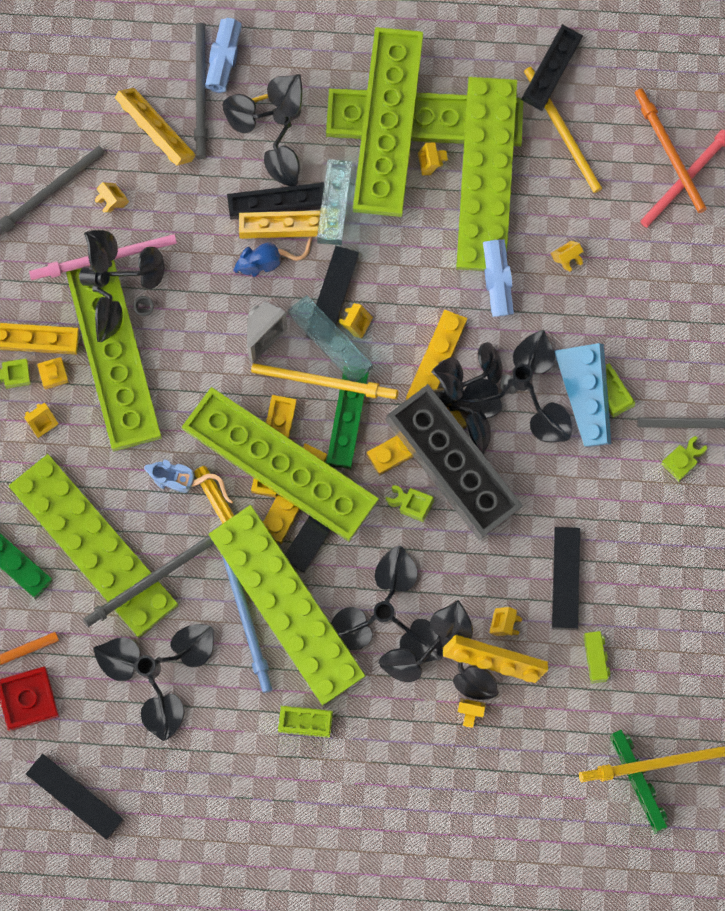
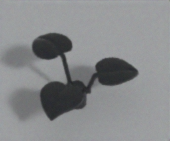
[222,74,302,186]
[79,230,165,342]
[457,330,572,443]
[431,342,503,455]
[331,545,444,662]
[378,600,499,700]
[93,624,214,741]

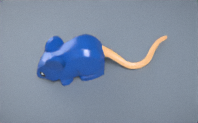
[233,237,313,277]

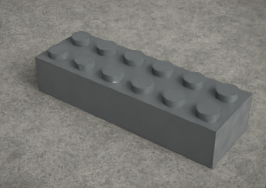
[385,384,523,540]

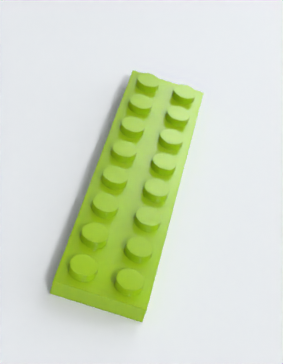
[353,27,423,217]
[456,77,517,271]
[326,88,523,147]
[66,260,162,452]
[182,387,379,542]
[8,454,178,638]
[208,505,366,706]

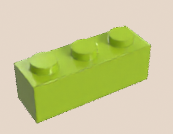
[583,631,610,684]

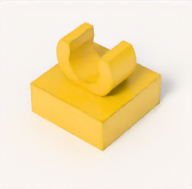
[418,142,448,175]
[95,182,129,213]
[550,241,584,272]
[339,303,373,339]
[37,357,69,390]
[24,403,59,438]
[489,607,522,636]
[457,698,486,728]

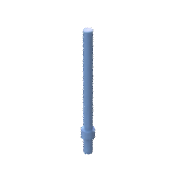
[222,556,273,693]

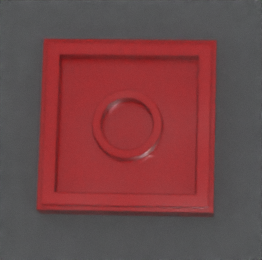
[0,666,59,732]

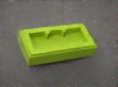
[605,363,635,417]
[278,706,333,738]

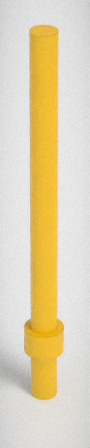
[524,67,602,193]
[251,363,399,400]
[579,746,725,783]

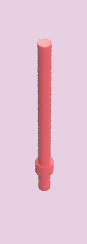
[640,130,725,228]

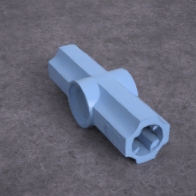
[205,18,242,93]
[483,239,514,317]

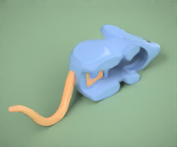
[144,460,233,504]

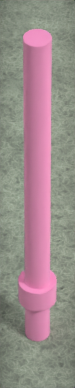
[29,234,177,281]

